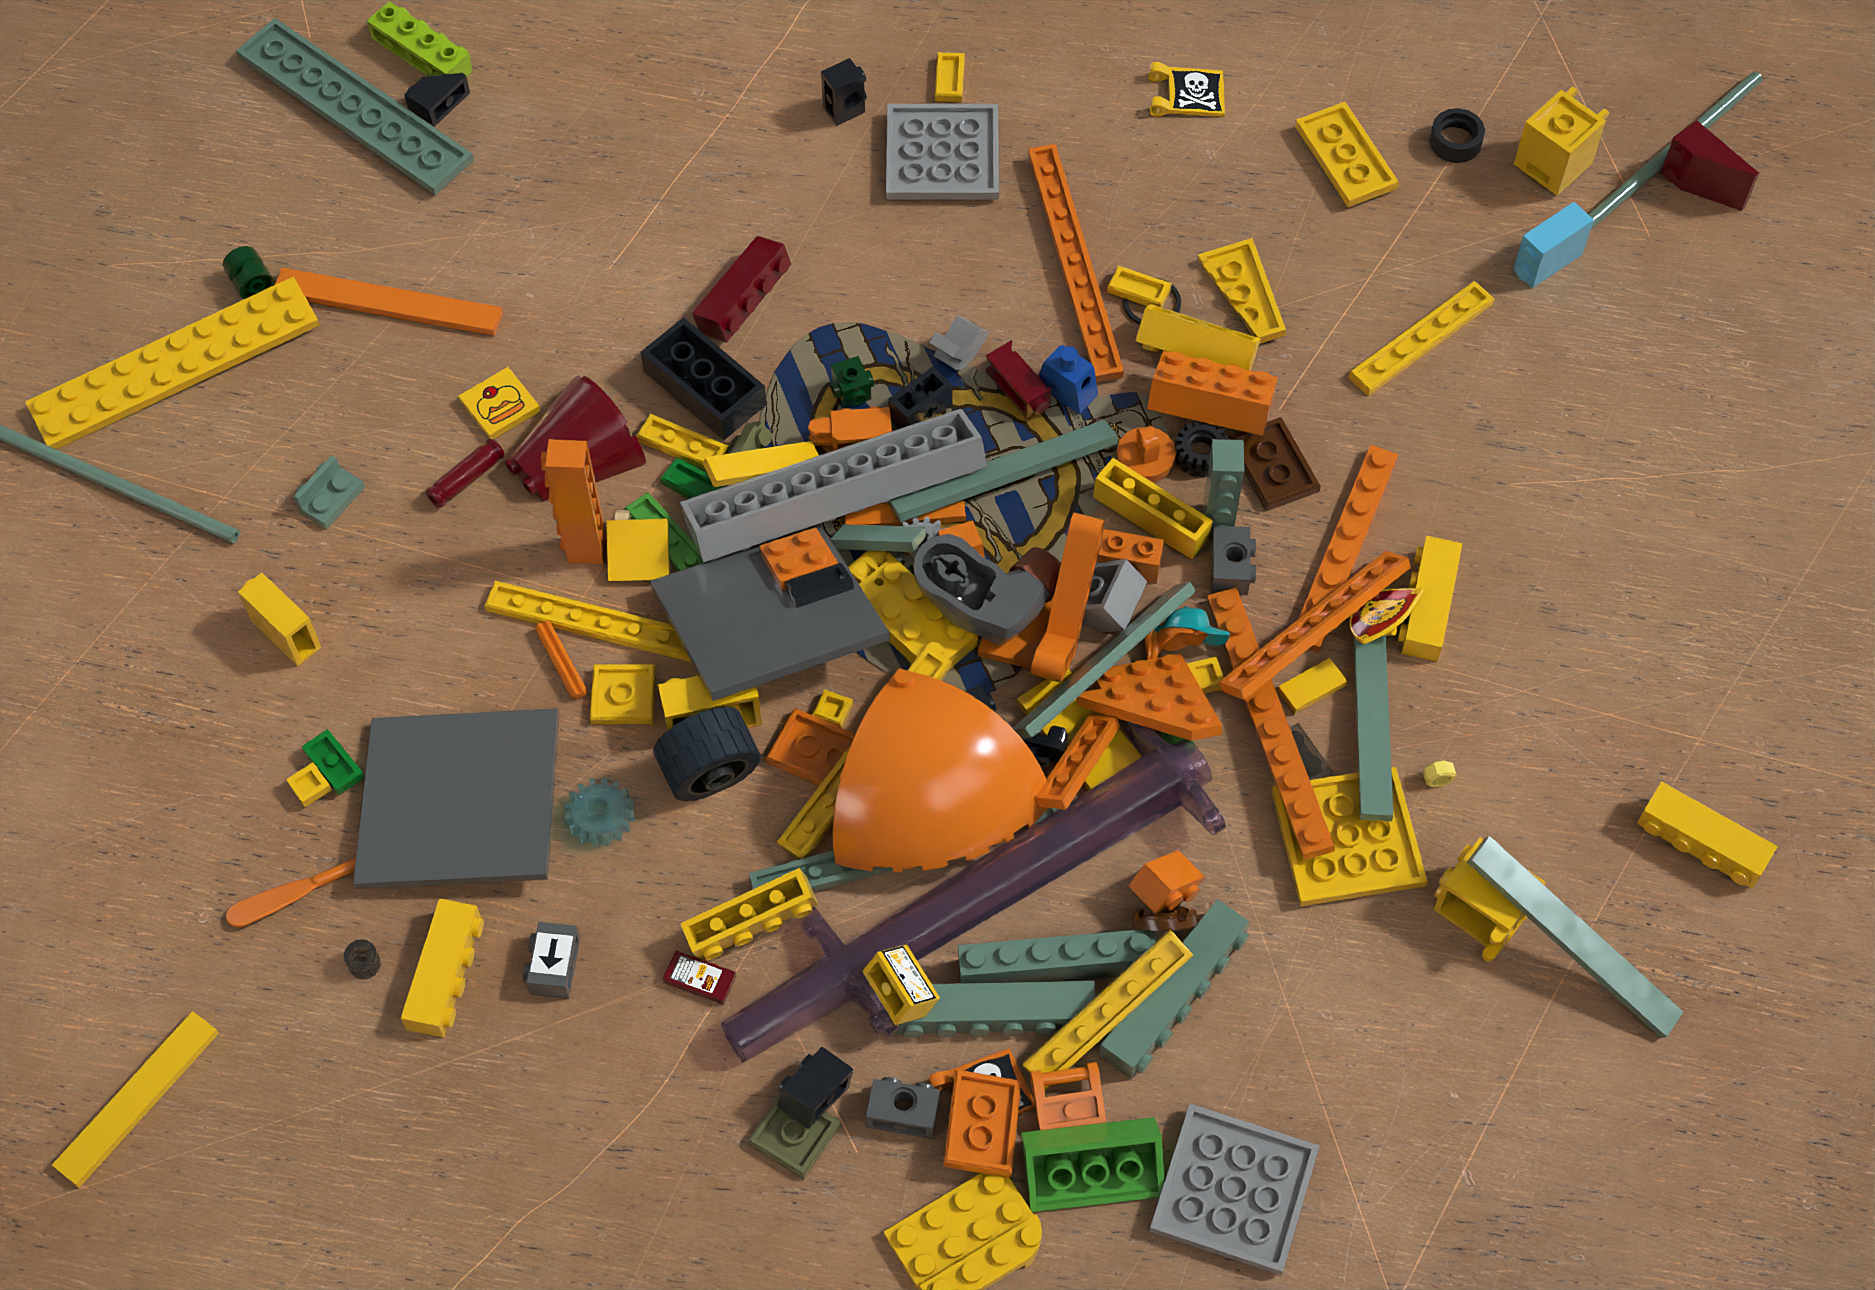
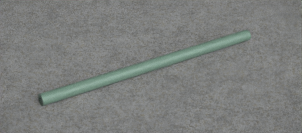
[1588,71,1762,230]
[0,425,240,544]

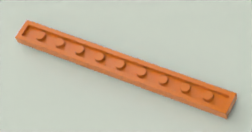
[1028,144,1124,382]
[1207,587,1335,860]

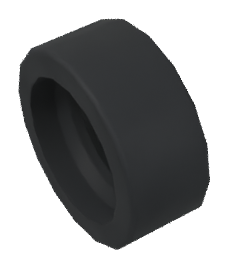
[1429,108,1485,163]

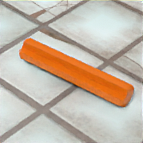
[535,620,587,700]

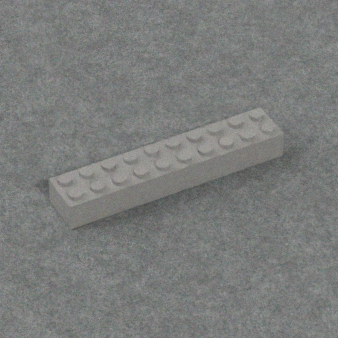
[680,409,987,562]

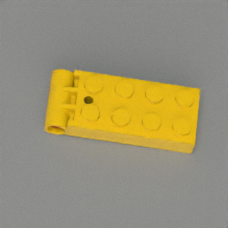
[848,550,978,668]

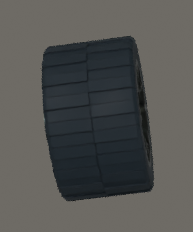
[653,707,761,801]

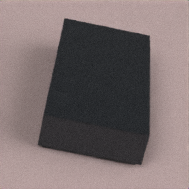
[784,563,854,608]

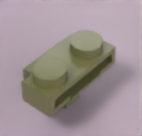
[728,422,772,454]

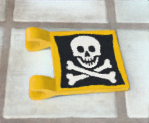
[1148,62,1225,117]

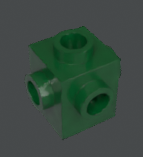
[830,356,875,408]

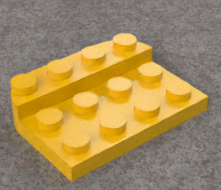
[883,1173,1042,1290]

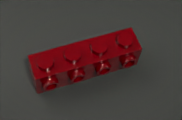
[692,235,791,343]

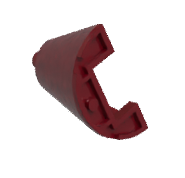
[504,375,646,502]

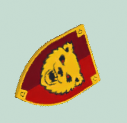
[1350,588,1424,644]

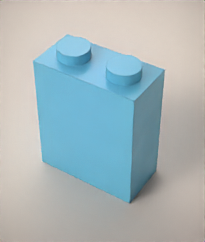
[1513,202,1594,288]

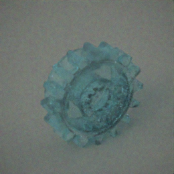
[564,777,635,847]

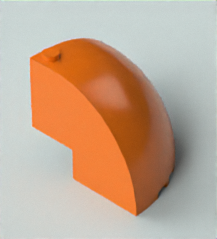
[833,668,1048,873]

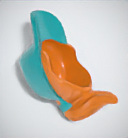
[1144,606,1230,660]

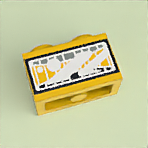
[862,944,940,1025]

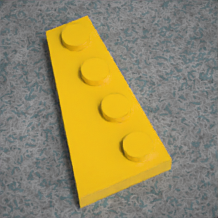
[1197,238,1287,344]

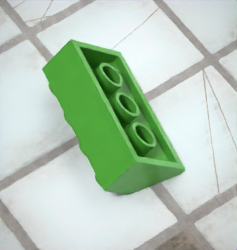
[1021,1117,1165,1212]

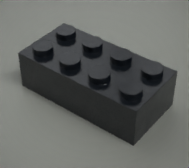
[641,317,767,440]

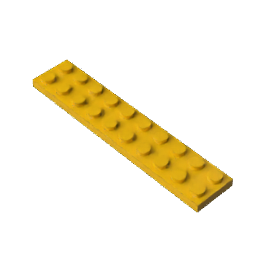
[25,276,320,449]

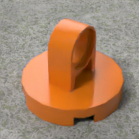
[1116,426,1176,482]

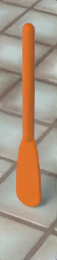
[226,858,356,927]

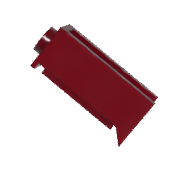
[985,340,1051,419]

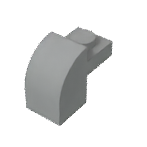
[929,315,989,370]

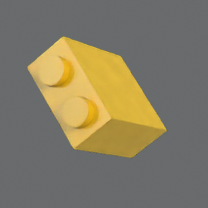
[238,573,322,666]

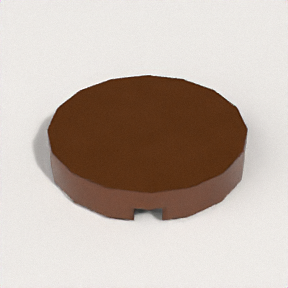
[1132,906,1197,931]

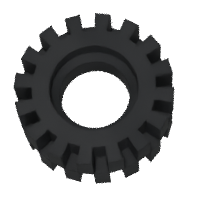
[1175,420,1229,478]

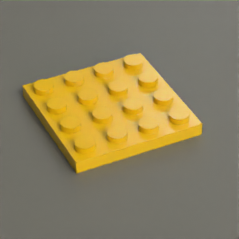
[1271,767,1428,907]

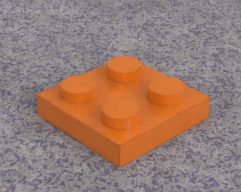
[759,528,838,591]

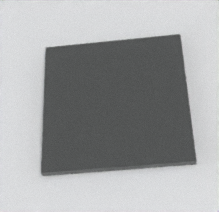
[650,524,890,701]
[353,708,559,889]

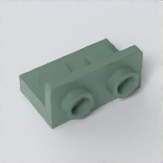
[294,456,365,530]

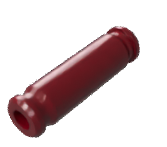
[426,439,505,508]

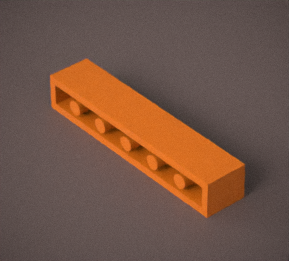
[541,439,607,564]

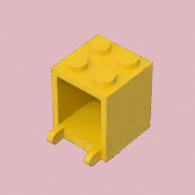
[1514,87,1610,196]
[1433,837,1546,962]

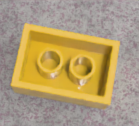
[658,674,762,730]

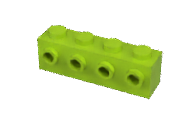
[367,1,473,77]

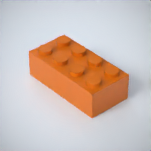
[1147,351,1278,436]

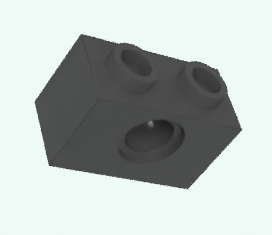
[1211,526,1256,595]
[866,1077,940,1139]

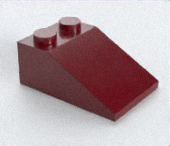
[1661,121,1759,211]

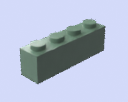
[1203,439,1244,535]

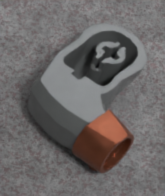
[914,534,1061,645]

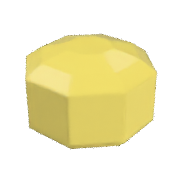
[1423,760,1456,788]

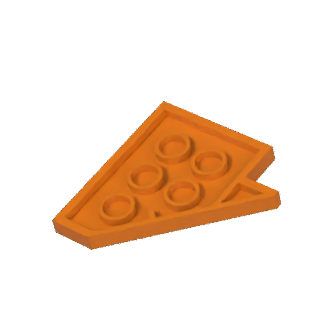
[1076,653,1222,741]

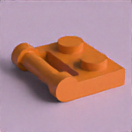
[1030,1062,1107,1130]

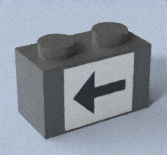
[523,922,581,999]

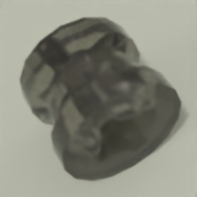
[344,939,381,980]

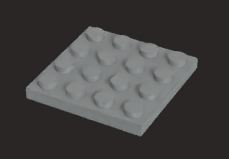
[886,104,999,200]
[1149,1103,1320,1275]

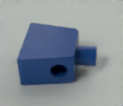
[1038,345,1098,415]

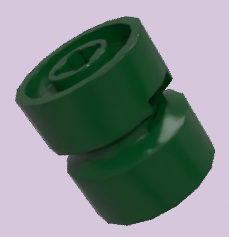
[222,246,274,299]

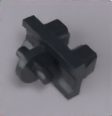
[1022,725,1069,766]

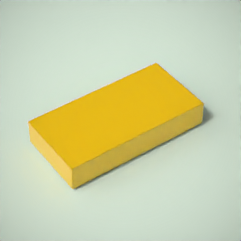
[935,52,965,102]
[1107,266,1172,308]
[1277,658,1347,714]

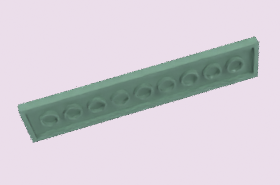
[236,18,474,195]

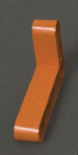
[1030,512,1105,683]

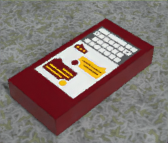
[663,950,736,1005]

